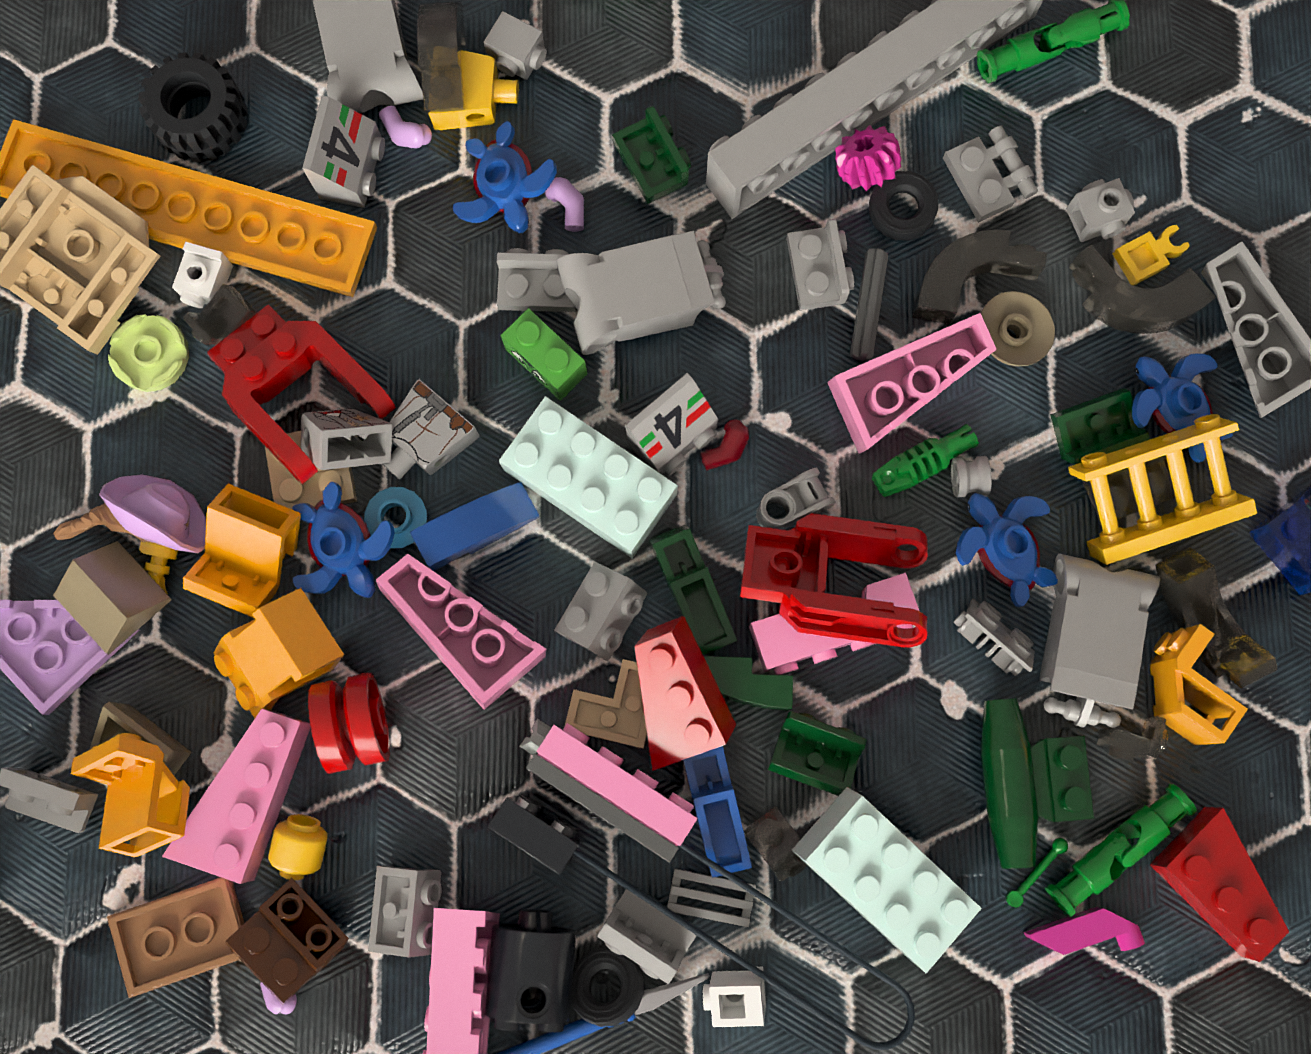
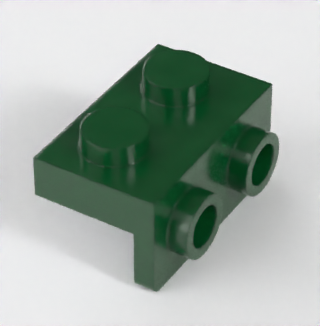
[612,105,692,204]
[1050,388,1150,465]
[768,711,867,796]

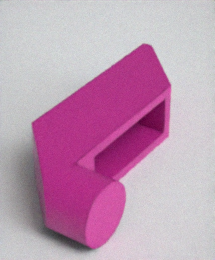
[1024,906,1145,955]

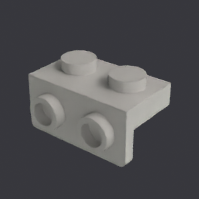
[554,562,647,661]
[597,889,697,984]

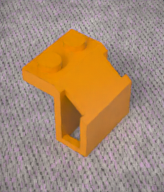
[183,483,301,618]
[213,588,344,718]
[1150,624,1248,745]
[70,733,190,857]

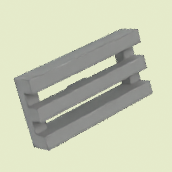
[667,868,756,927]

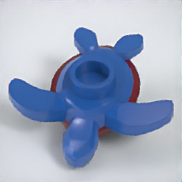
[453,121,557,233]
[1132,353,1233,463]
[292,482,395,598]
[956,493,1058,607]

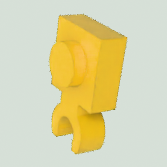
[1112,225,1190,286]

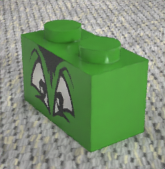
[500,308,587,401]

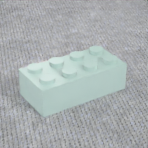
[499,396,678,559]
[792,787,982,973]

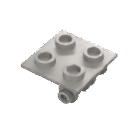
[953,598,1035,676]

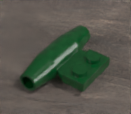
[981,699,1094,869]

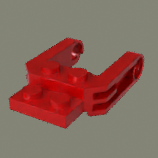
[207,304,396,485]
[740,513,928,648]

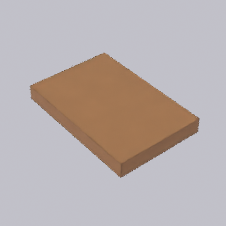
[107,877,244,998]

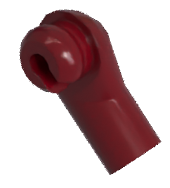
[700,419,749,471]

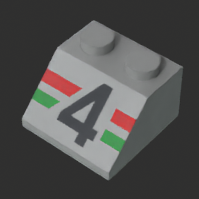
[302,96,385,208]
[625,373,718,475]

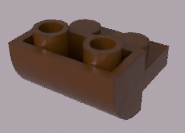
[225,878,349,1005]

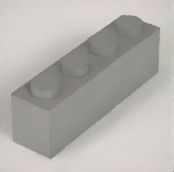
[1201,242,1311,418]

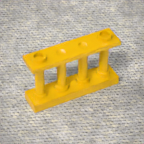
[1068,414,1257,565]

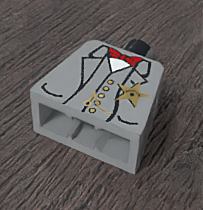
[301,409,392,470]

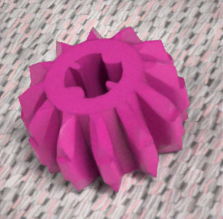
[835,125,902,191]

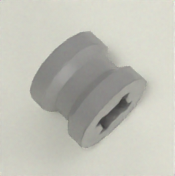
[951,456,992,498]

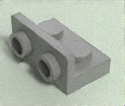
[786,219,854,311]
[497,248,576,312]
[0,768,98,833]
[368,866,442,957]

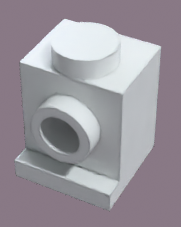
[172,242,233,308]
[703,967,766,1027]

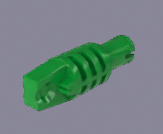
[872,424,979,497]

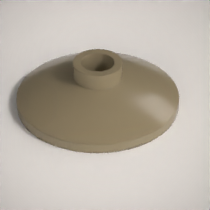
[981,291,1055,367]

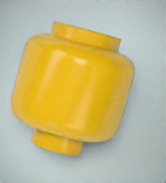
[268,814,328,880]

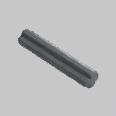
[850,248,888,361]

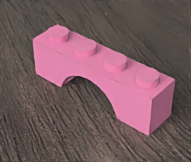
[749,573,919,675]

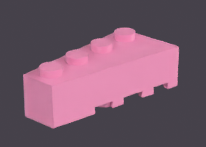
[828,313,996,454]
[376,554,547,710]
[162,709,311,884]
[422,908,500,1054]

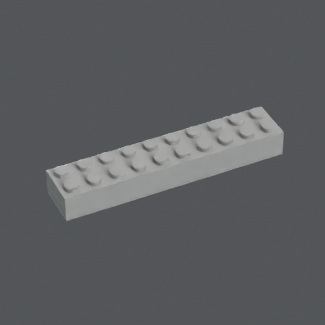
[706,0,1043,219]

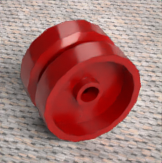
[308,672,390,774]

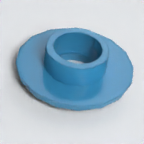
[364,487,427,548]

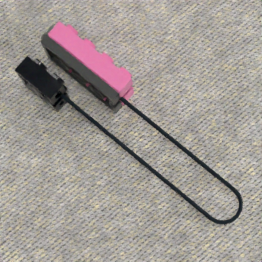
[488,719,915,1050]

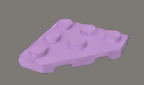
[0,600,139,715]

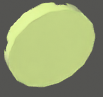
[108,314,189,392]

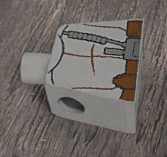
[382,379,480,480]

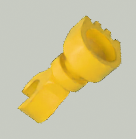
[139,541,178,593]

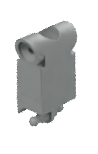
[313,0,425,113]
[556,231,726,355]
[1039,554,1160,728]

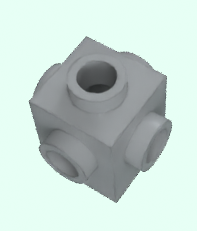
[1066,178,1135,242]

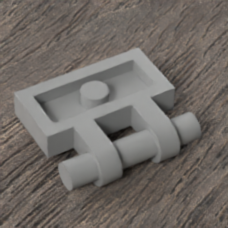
[943,126,1038,223]

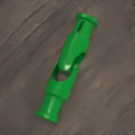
[977,0,1130,83]
[1045,784,1197,917]

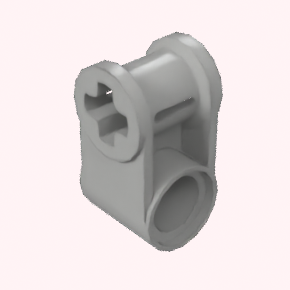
[756,467,836,530]

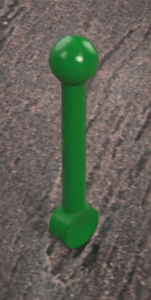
[1005,838,1068,908]

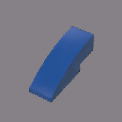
[410,482,540,571]
[683,746,752,878]

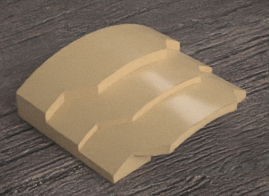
[0,165,160,355]

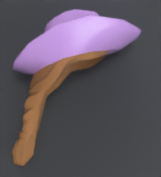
[54,474,206,553]

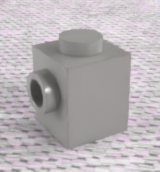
[484,11,547,80]

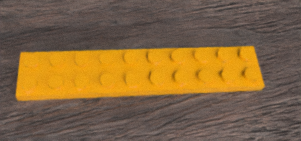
[0,119,377,297]

